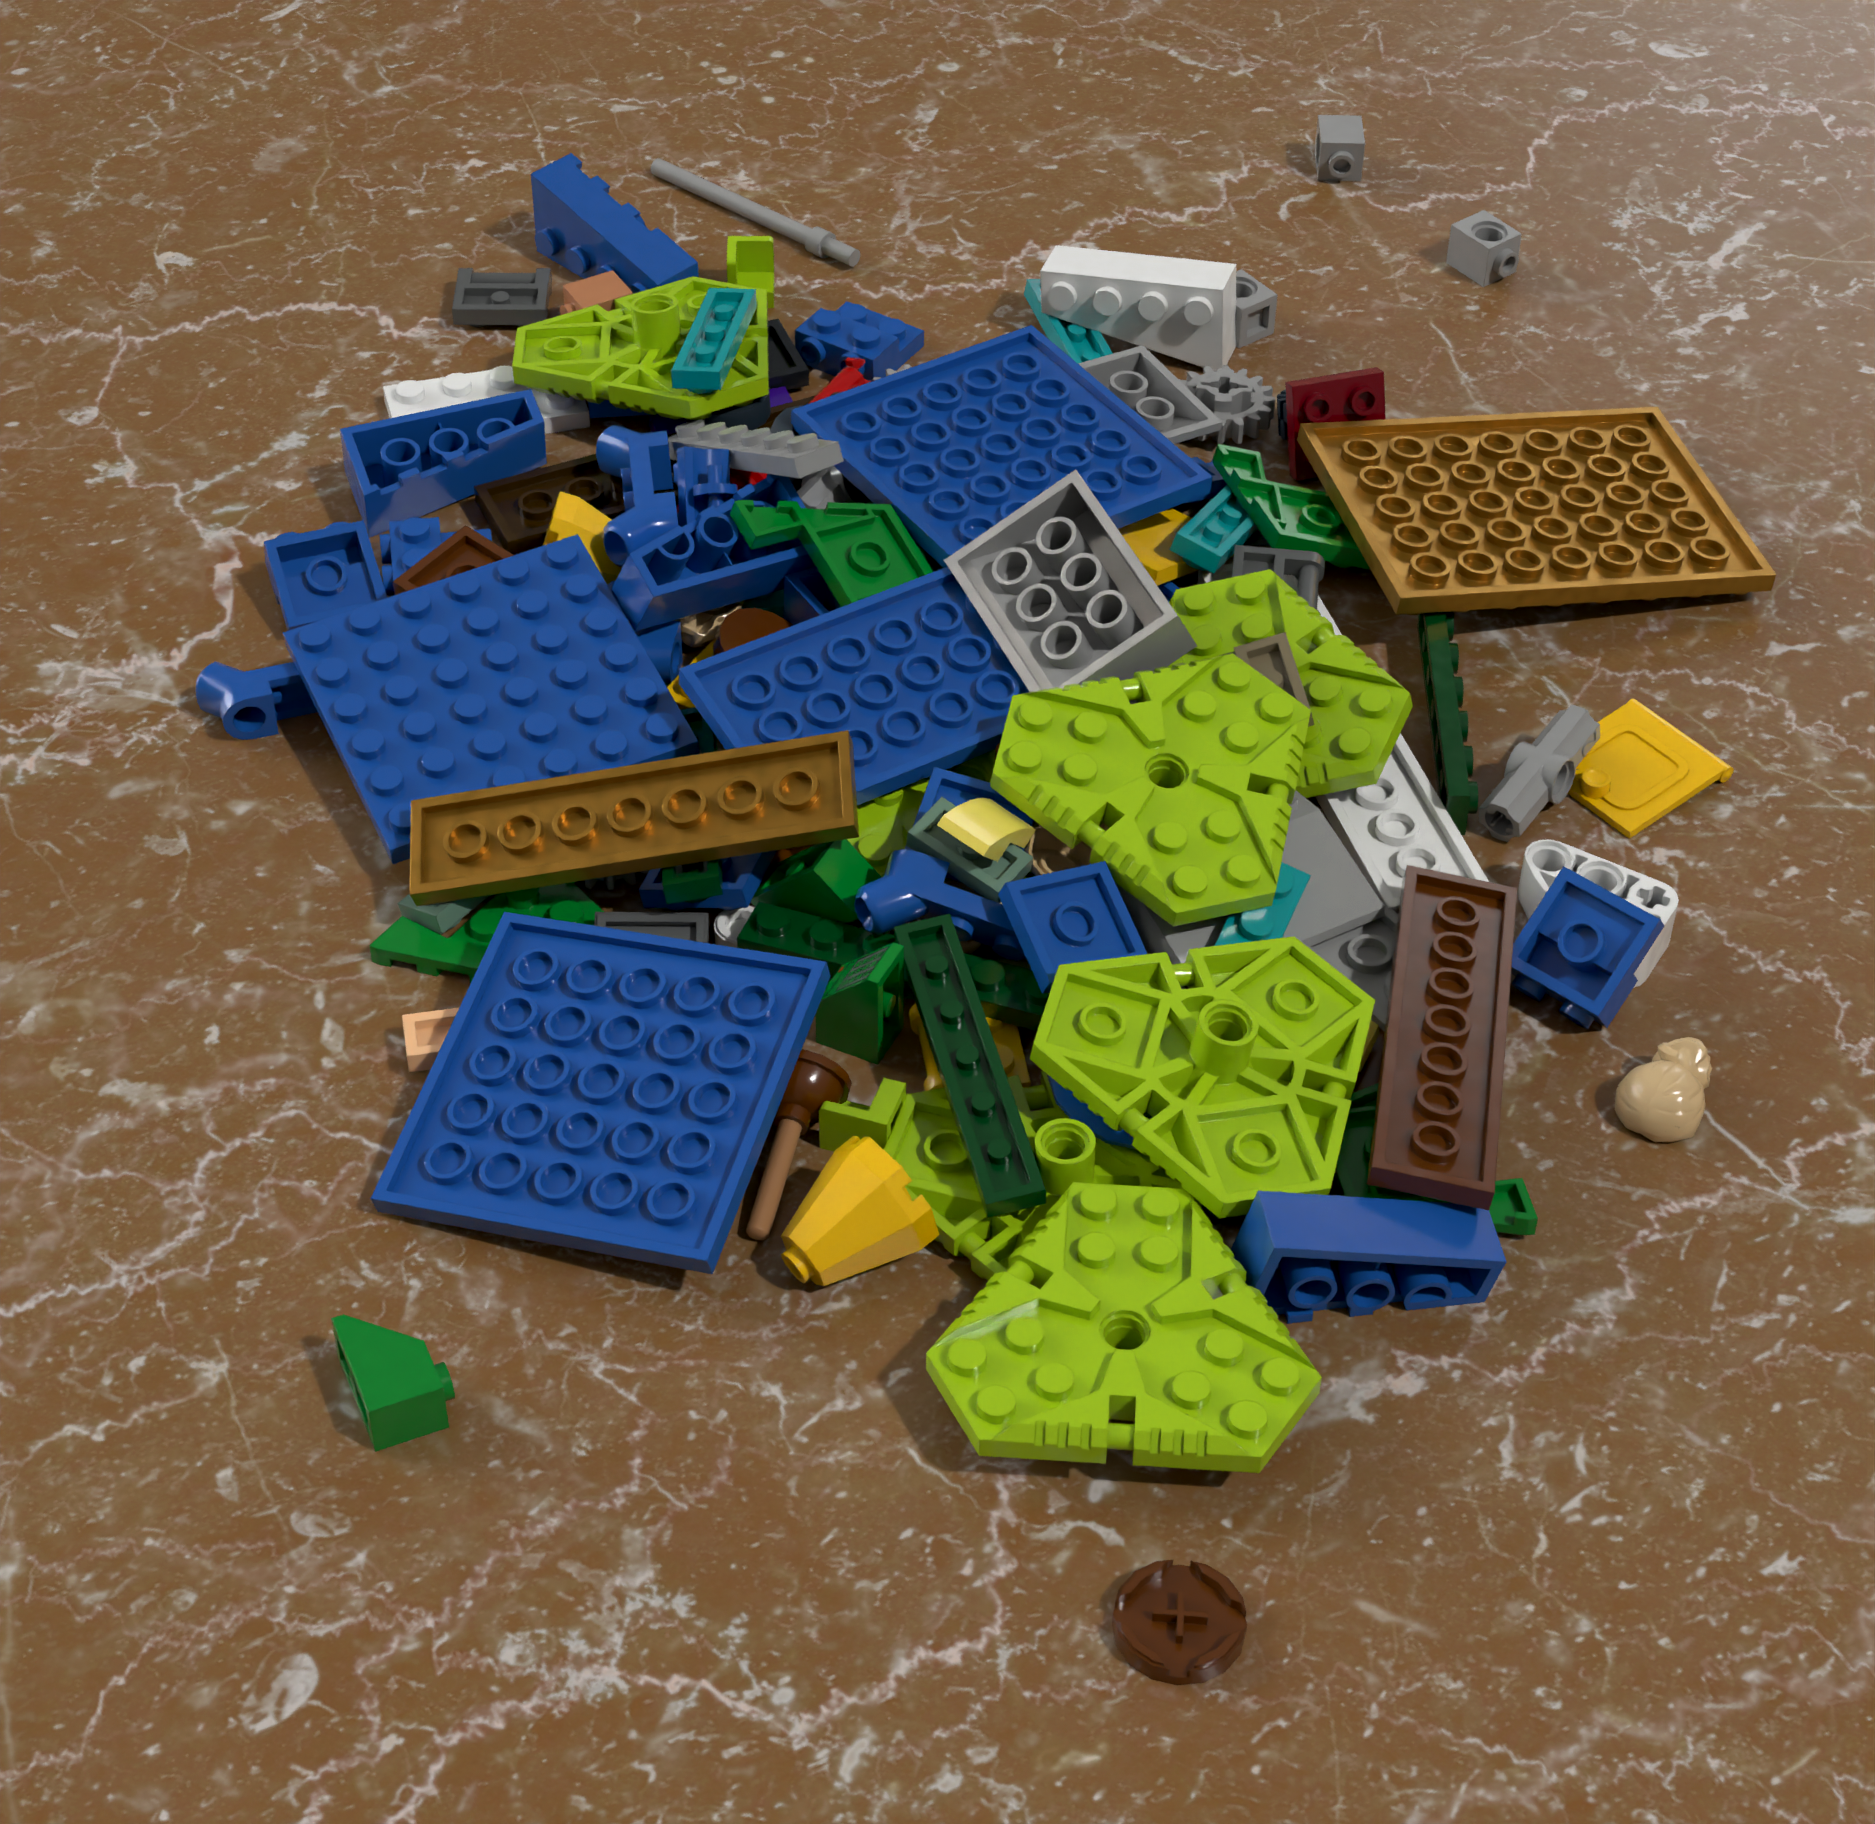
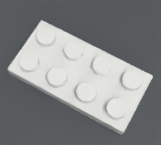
[383,366,590,434]

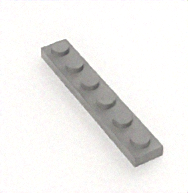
[668,419,844,478]

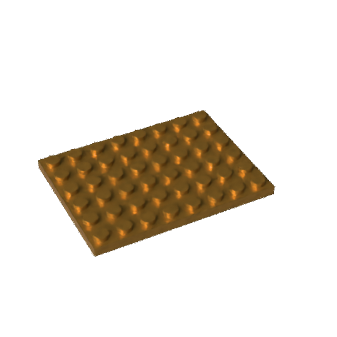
[1297,407,1777,615]

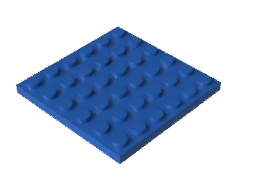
[791,325,1213,568]
[283,534,699,864]
[370,912,831,1274]

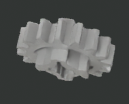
[1179,365,1275,444]

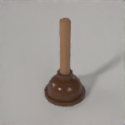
[746,1049,852,1241]

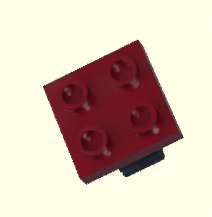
[1277,367,1386,481]

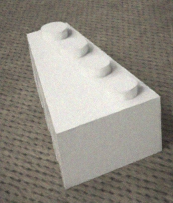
[1040,245,1236,372]

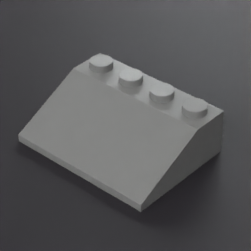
[1078,345,1222,444]
[944,469,1197,692]
[1115,790,1385,988]

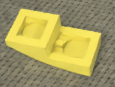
[937,798,1036,862]

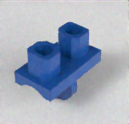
[673,446,738,527]

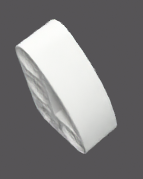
[1517,839,1679,988]

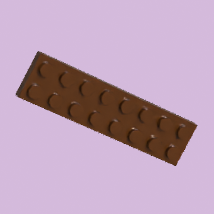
[1367,865,1517,1210]

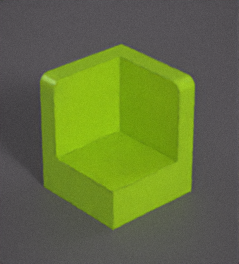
[727,236,775,308]
[819,1078,906,1152]

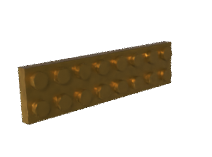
[410,730,859,906]

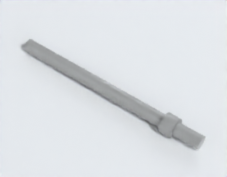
[651,158,860,267]

